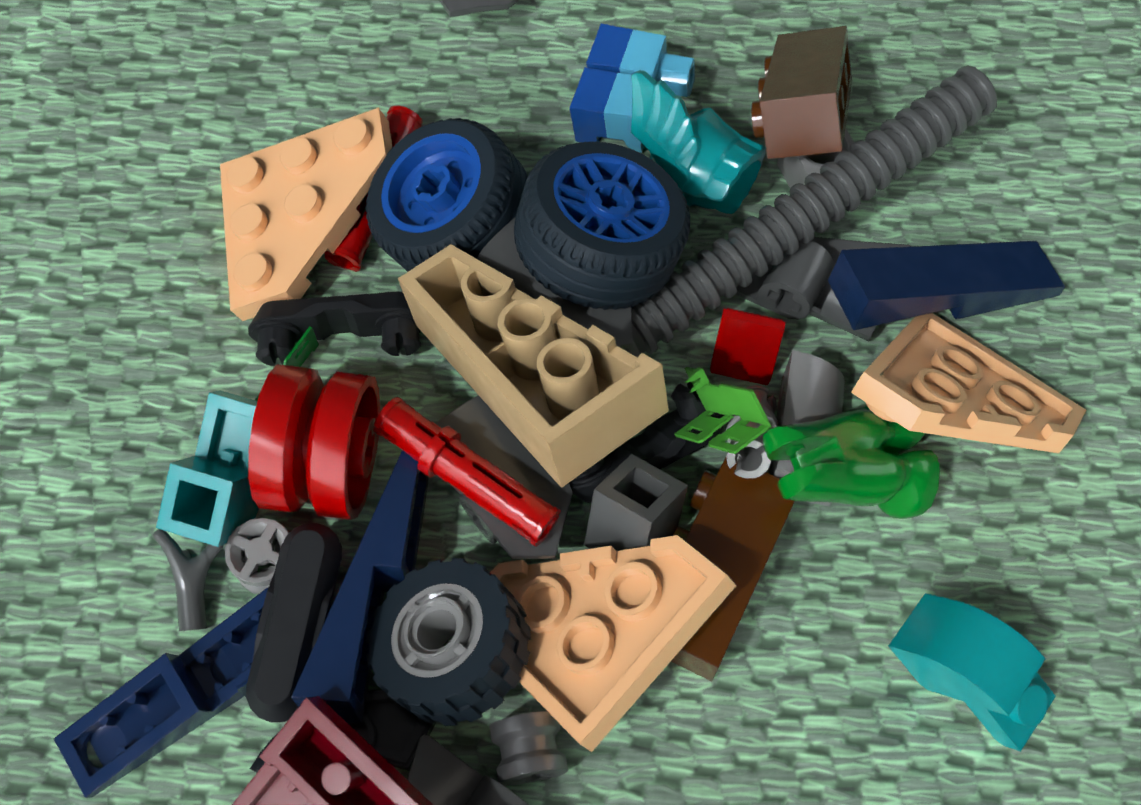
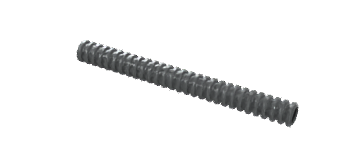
[624,65,997,357]

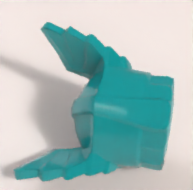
[631,70,766,214]

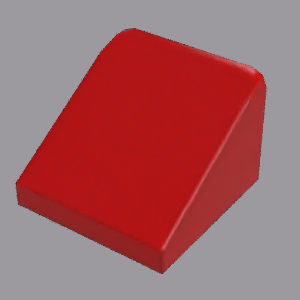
[710,308,786,385]

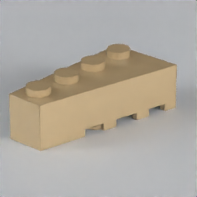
[398,244,669,488]

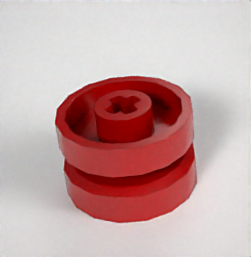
[248,364,380,520]

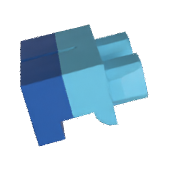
[570,24,695,153]

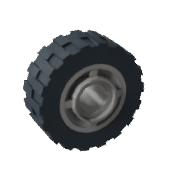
[366,558,531,726]

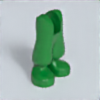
[763,405,940,519]

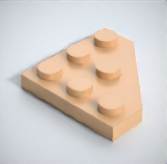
[220,107,392,321]
[851,313,1086,453]
[490,535,736,752]

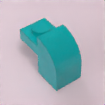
[156,390,259,547]
[888,593,1056,752]

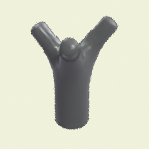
[153,529,223,632]

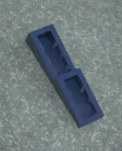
[828,241,1065,331]
[291,450,429,723]
[54,587,329,798]

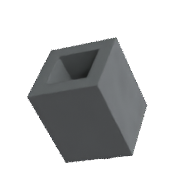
[584,454,688,551]

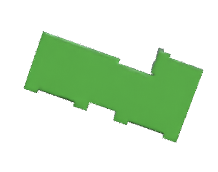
[674,367,772,454]

